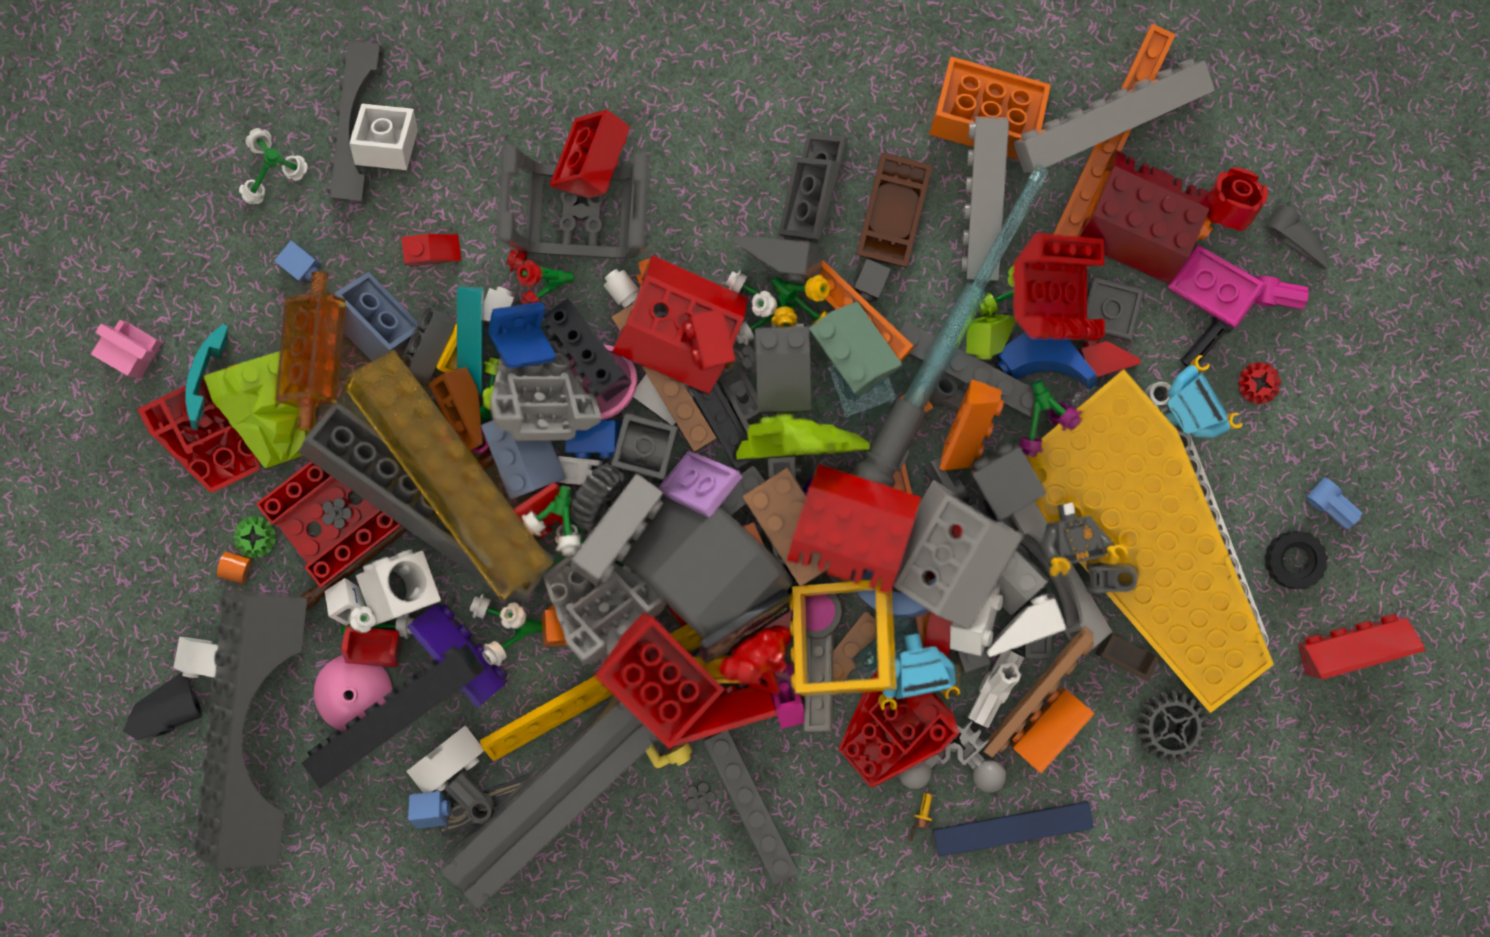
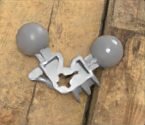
[898,720,1006,793]

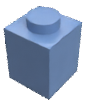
[274,241,321,284]
[408,791,451,829]

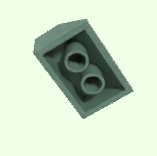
[809,301,903,397]

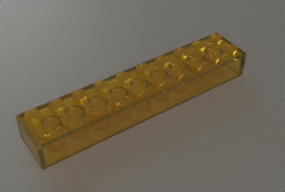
[344,350,553,602]

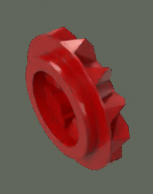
[1238,362,1282,404]

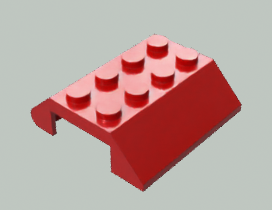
[1013,233,1105,340]
[787,464,921,595]

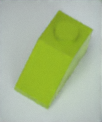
[966,314,1016,359]

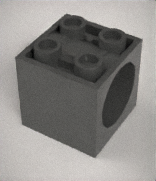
[612,413,679,479]
[969,443,1047,520]

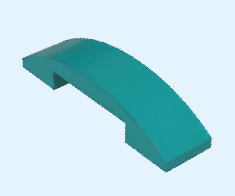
[186,324,229,430]

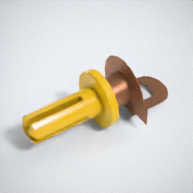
[909,793,933,842]

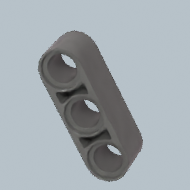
[397,307,455,386]

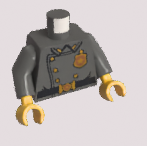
[1040,502,1128,576]

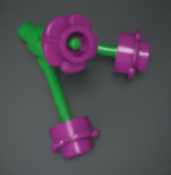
[1017,380,1083,456]

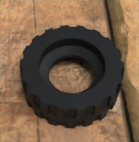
[1264,531,1328,589]

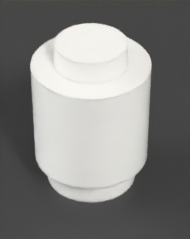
[604,269,639,308]

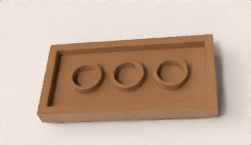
[742,467,830,586]

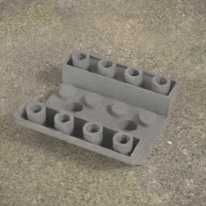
[893,480,1024,628]

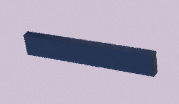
[933,801,1094,857]

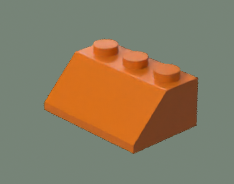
[939,379,1004,471]
[1010,687,1095,773]

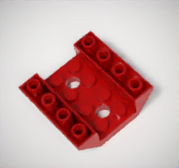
[611,255,748,394]
[256,461,402,588]

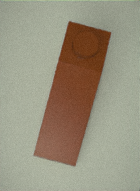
[429,367,482,455]

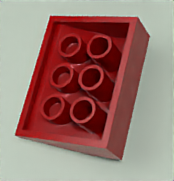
[595,613,725,749]

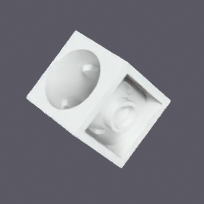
[356,549,441,625]

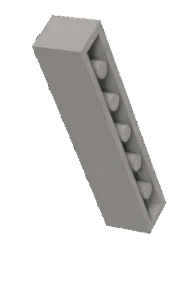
[961,116,1009,280]

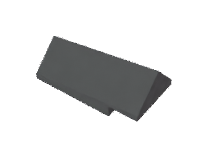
[778,133,848,242]

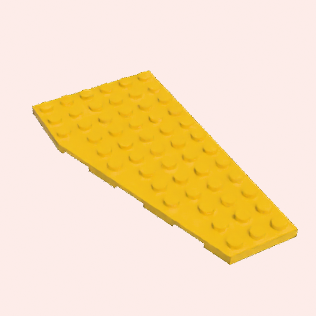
[1025,369,1274,713]

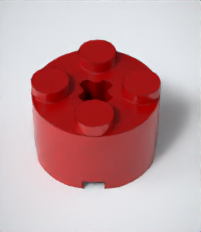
[1207,167,1268,231]

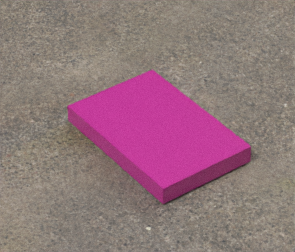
[1168,245,1266,330]

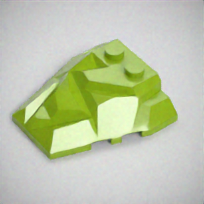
[203,344,316,468]
[736,415,870,459]

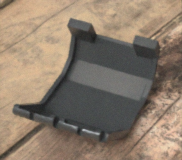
[623,496,794,654]

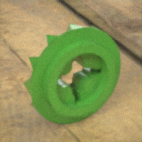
[232,516,276,558]

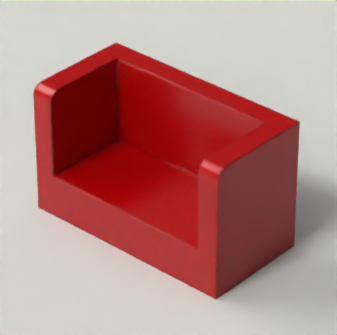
[341,626,402,668]

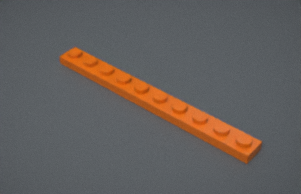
[1053,24,1176,237]

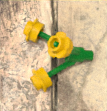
[771,275,830,328]

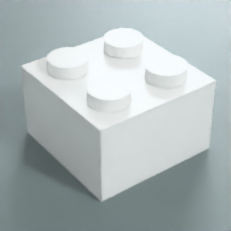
[349,104,418,170]

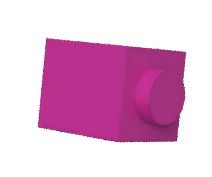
[772,663,805,729]

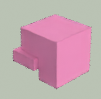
[91,320,163,378]

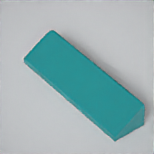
[457,286,484,394]

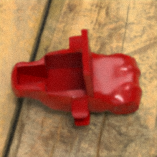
[719,626,792,694]

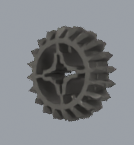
[570,463,630,533]
[1136,691,1209,763]

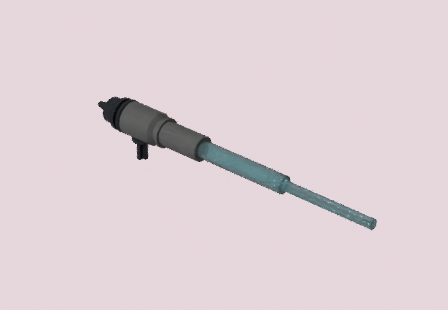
[850,165,1049,488]

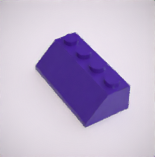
[407,603,508,708]

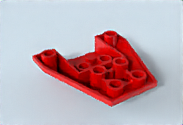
[838,667,959,788]

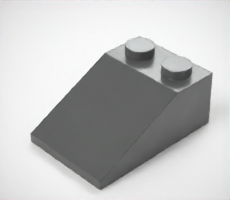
[732,235,824,285]
[755,327,811,413]

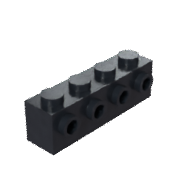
[544,298,632,402]

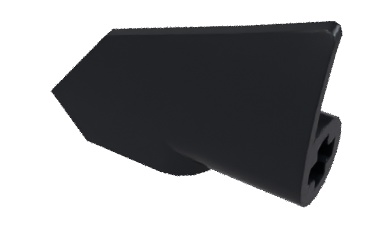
[123,672,203,740]

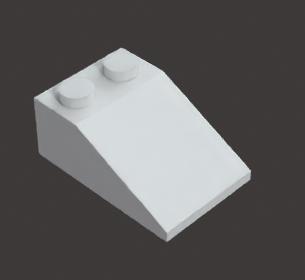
[985,594,1066,657]

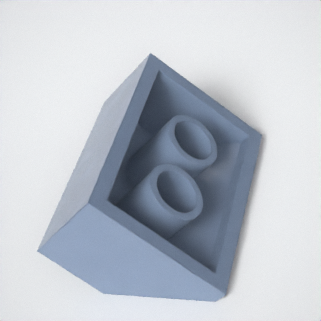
[323,272,418,367]
[481,420,567,500]

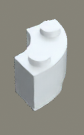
[950,583,1003,656]
[173,637,218,678]
[407,725,484,793]

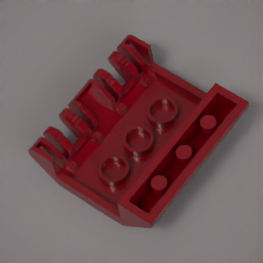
[1077,150,1210,284]

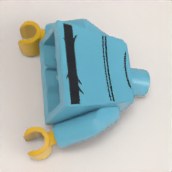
[1165,355,1243,438]
[878,634,960,710]

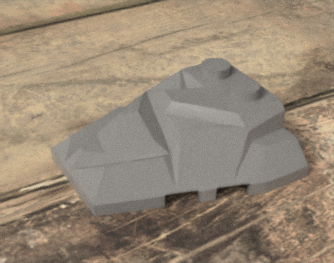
[490,341,601,441]
[543,549,667,664]

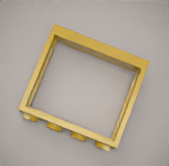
[790,579,897,696]

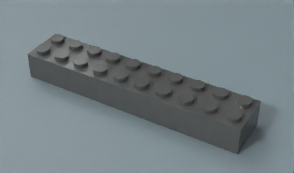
[298,401,555,607]

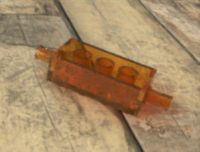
[275,271,346,431]

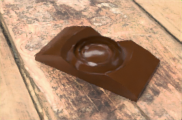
[856,153,933,268]

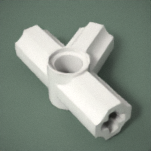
[967,650,1024,728]

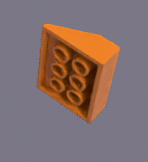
[929,56,1051,160]

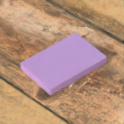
[657,450,743,518]

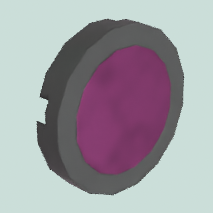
[792,594,844,639]

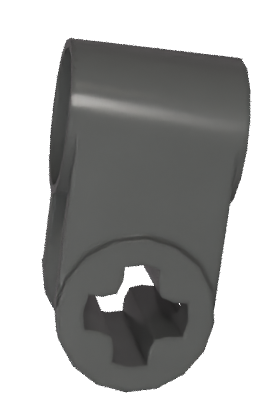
[1086,562,1139,593]

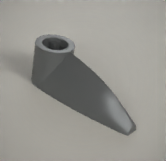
[1265,205,1329,269]

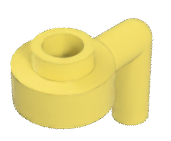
[645,742,693,768]

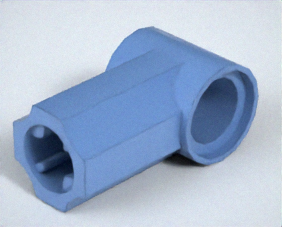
[1306,477,1362,530]

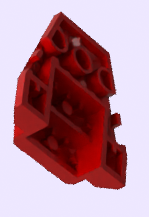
[137,363,260,493]

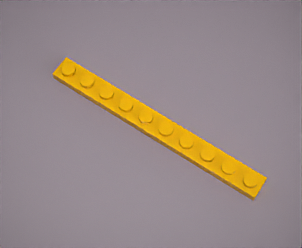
[479,624,703,761]

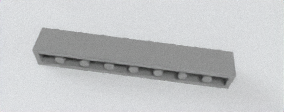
[1013,58,1215,173]

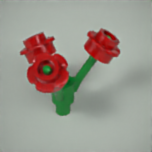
[506,250,574,305]

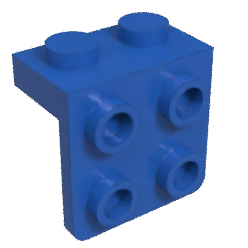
[487,302,556,368]

